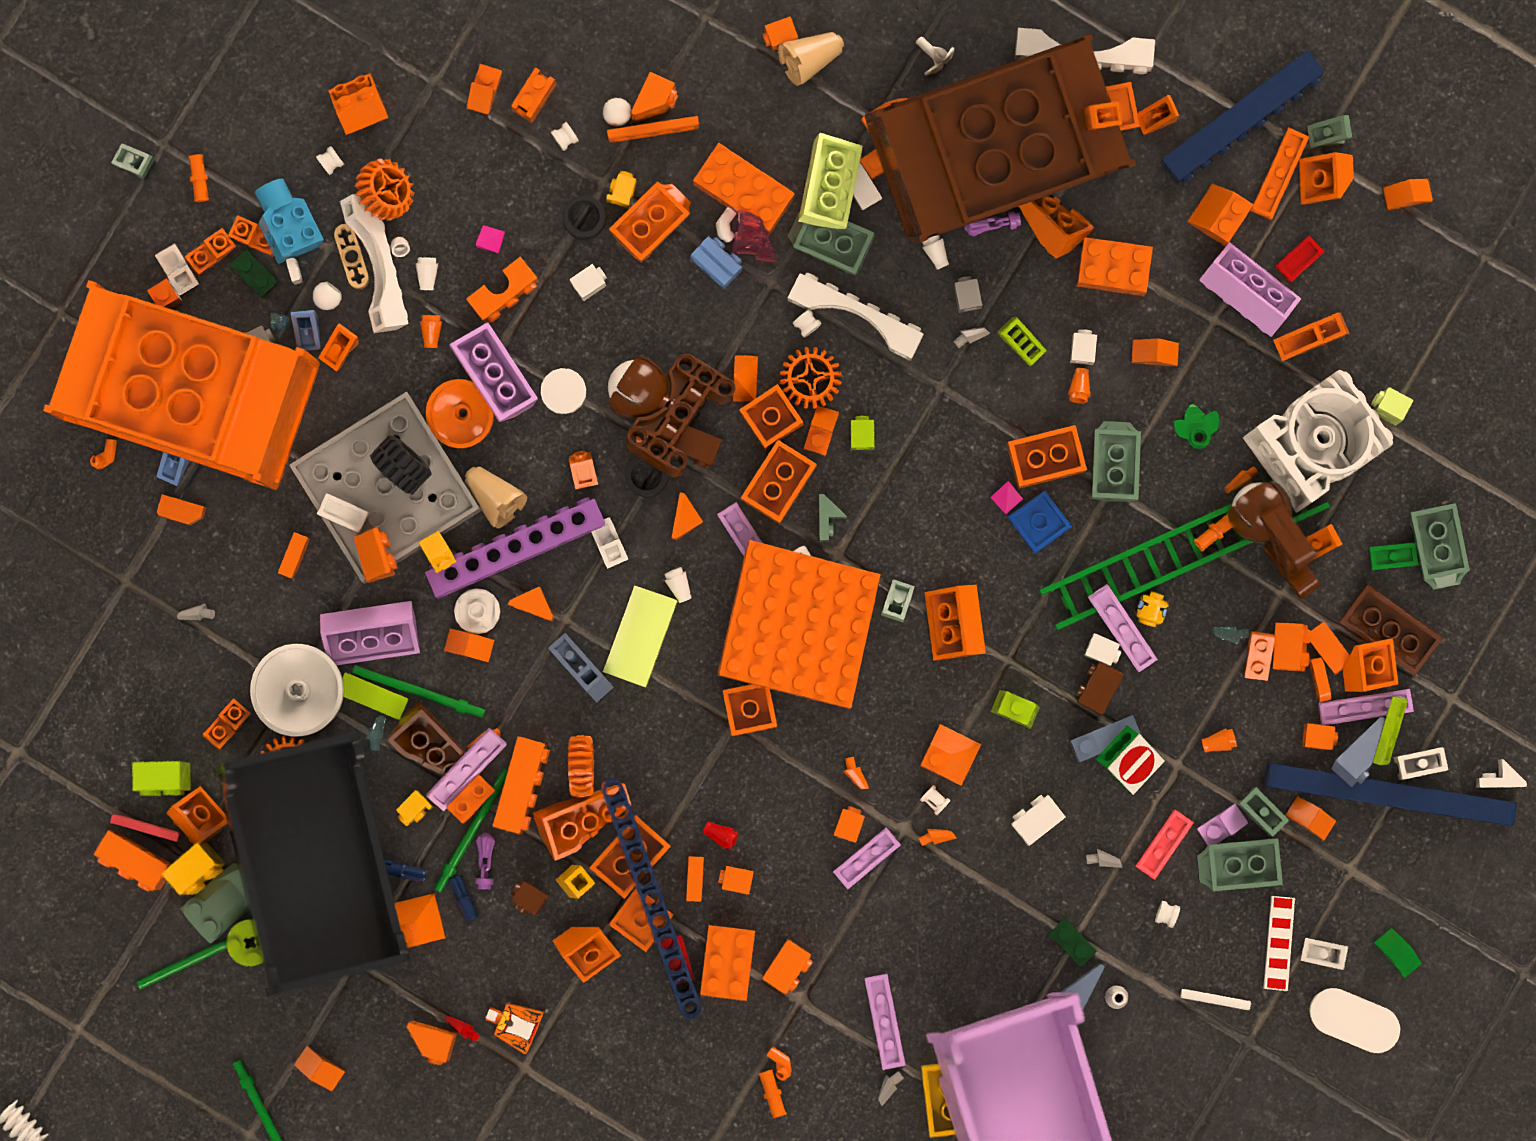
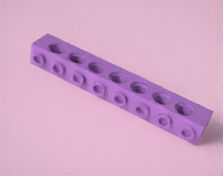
[425,497,607,599]

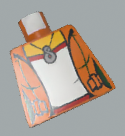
[485,1003,544,1054]

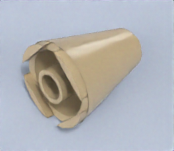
[778,32,844,86]
[465,467,527,529]

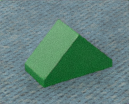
[1374,928,1422,978]

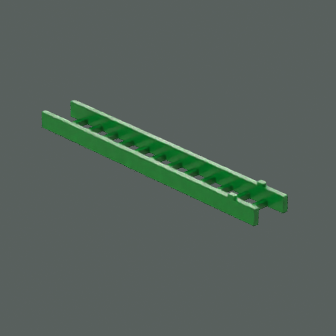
[1039,502,1330,631]

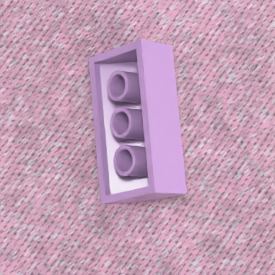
[1199,242,1301,337]
[449,323,538,422]
[320,601,420,665]

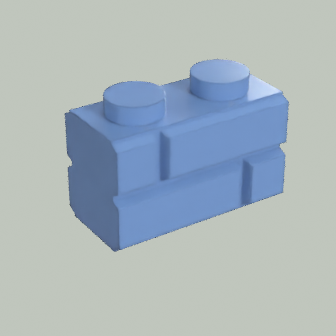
[690,236,743,289]

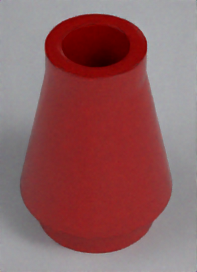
[703,821,739,850]

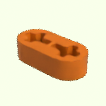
[1309,657,1331,702]

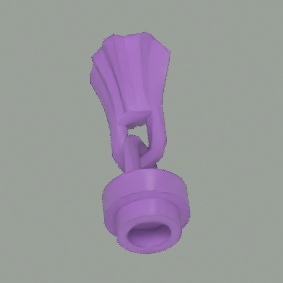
[965,211,1021,236]
[475,833,495,889]

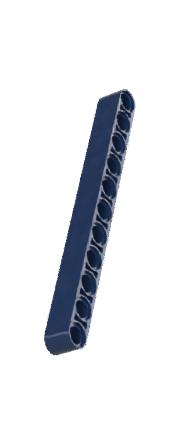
[1264,763,1517,826]
[601,778,701,1019]

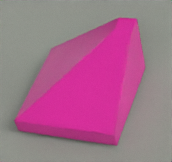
[476,225,505,254]
[990,481,1023,514]

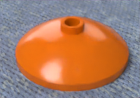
[426,379,494,448]

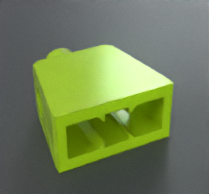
[990,690,1040,729]

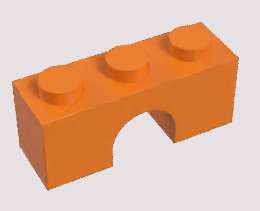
[466,257,538,323]

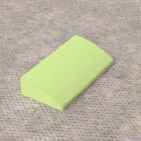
[798,133,863,229]
[603,586,678,688]

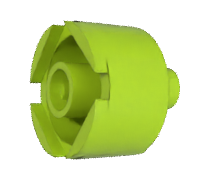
[227,919,263,966]

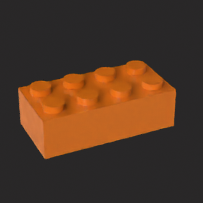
[693,143,795,235]
[493,736,550,834]

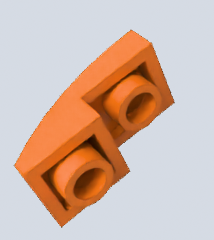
[228,215,274,257]
[184,228,236,277]
[1310,622,1350,675]
[203,698,251,751]

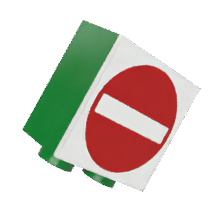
[1096,725,1164,795]

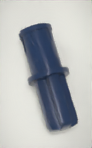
[384,859,427,883]
[449,876,479,922]

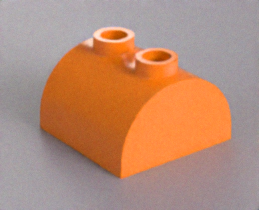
[167,786,228,845]

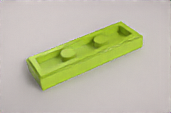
[342,672,409,720]
[1373,696,1408,765]

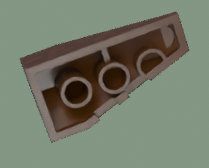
[387,701,484,776]

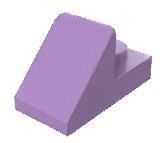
[1197,804,1248,846]

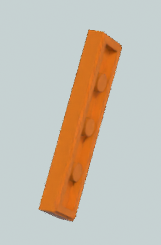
[607,116,699,143]
[1250,127,1309,220]

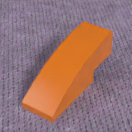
[1273,312,1350,361]

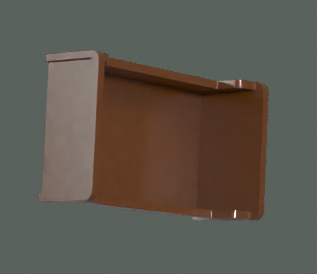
[865,34,1136,244]

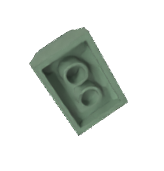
[787,212,875,276]
[1091,421,1141,502]
[1409,503,1470,590]
[1197,839,1283,891]
[180,863,248,944]

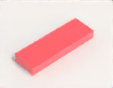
[1135,809,1194,880]
[110,814,183,842]

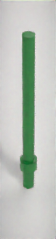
[352,665,486,718]
[434,768,508,893]
[137,938,251,990]
[233,1059,282,1141]

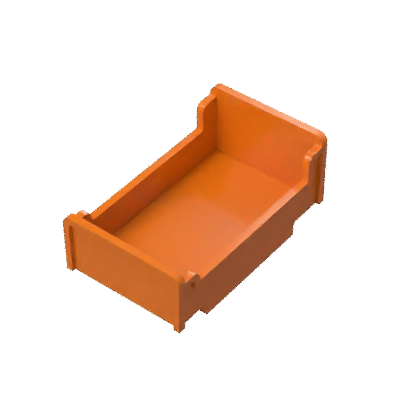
[43,280,320,490]

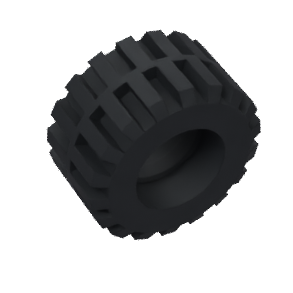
[370,435,432,495]

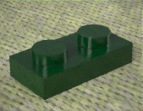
[230,249,279,299]
[1048,918,1097,968]

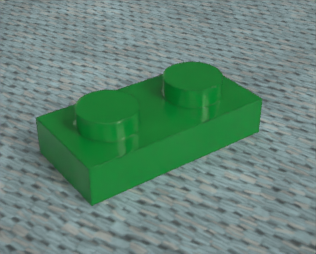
[1368,542,1418,571]

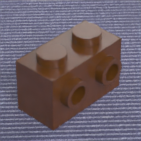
[511,881,550,916]

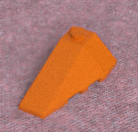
[1019,196,1094,258]
[533,783,631,861]

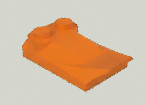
[609,181,691,262]

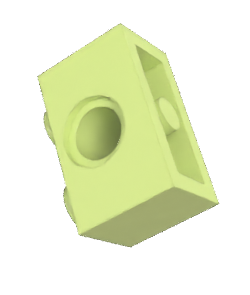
[1371,387,1413,426]

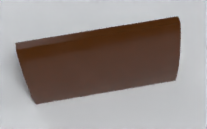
[1340,583,1443,675]

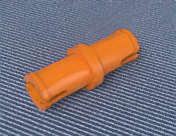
[188,154,209,202]
[1193,513,1232,551]
[759,1069,786,1119]

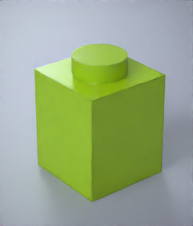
[851,416,874,450]

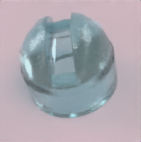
[269,312,289,330]

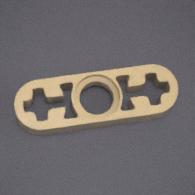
[334,224,369,289]

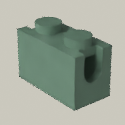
[1237,787,1289,837]

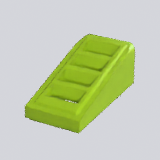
[997,317,1047,366]

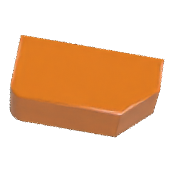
[157,494,206,525]
[278,532,310,579]
[686,856,704,902]

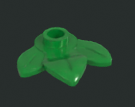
[1174,404,1219,449]

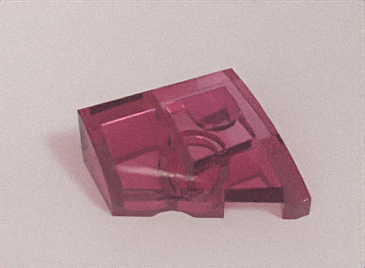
[732,210,777,262]

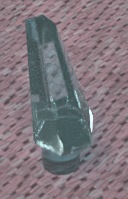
[1212,627,1250,644]
[366,715,386,751]

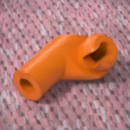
[90,439,117,469]
[766,1046,792,1081]

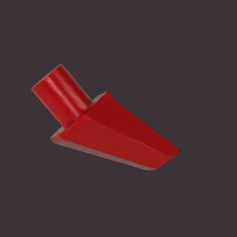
[445,1016,479,1041]

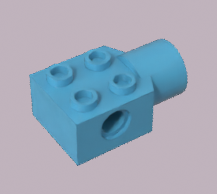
[255,179,324,264]

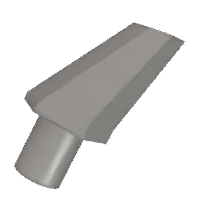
[953,327,990,348]
[177,604,215,620]
[1086,849,1122,868]
[877,1071,904,1106]

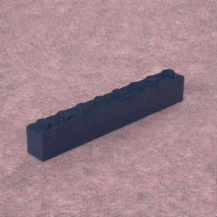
[1160,50,1325,184]

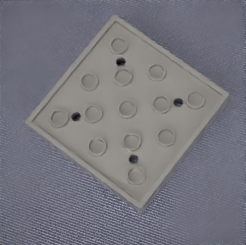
[289,392,482,584]

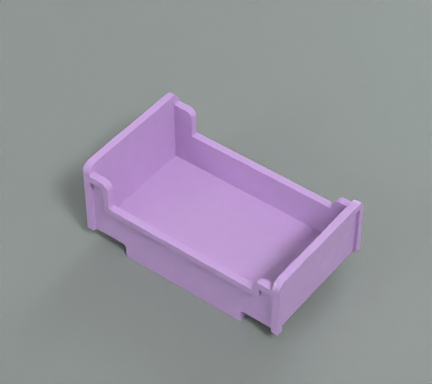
[926,992,1111,1141]

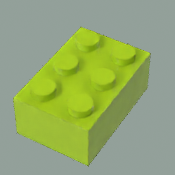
[133,761,191,796]

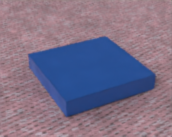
[1007,490,1072,554]

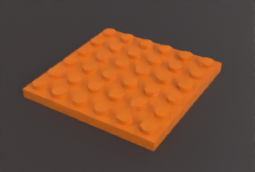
[718,540,881,709]

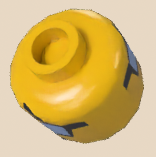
[1135,591,1169,627]

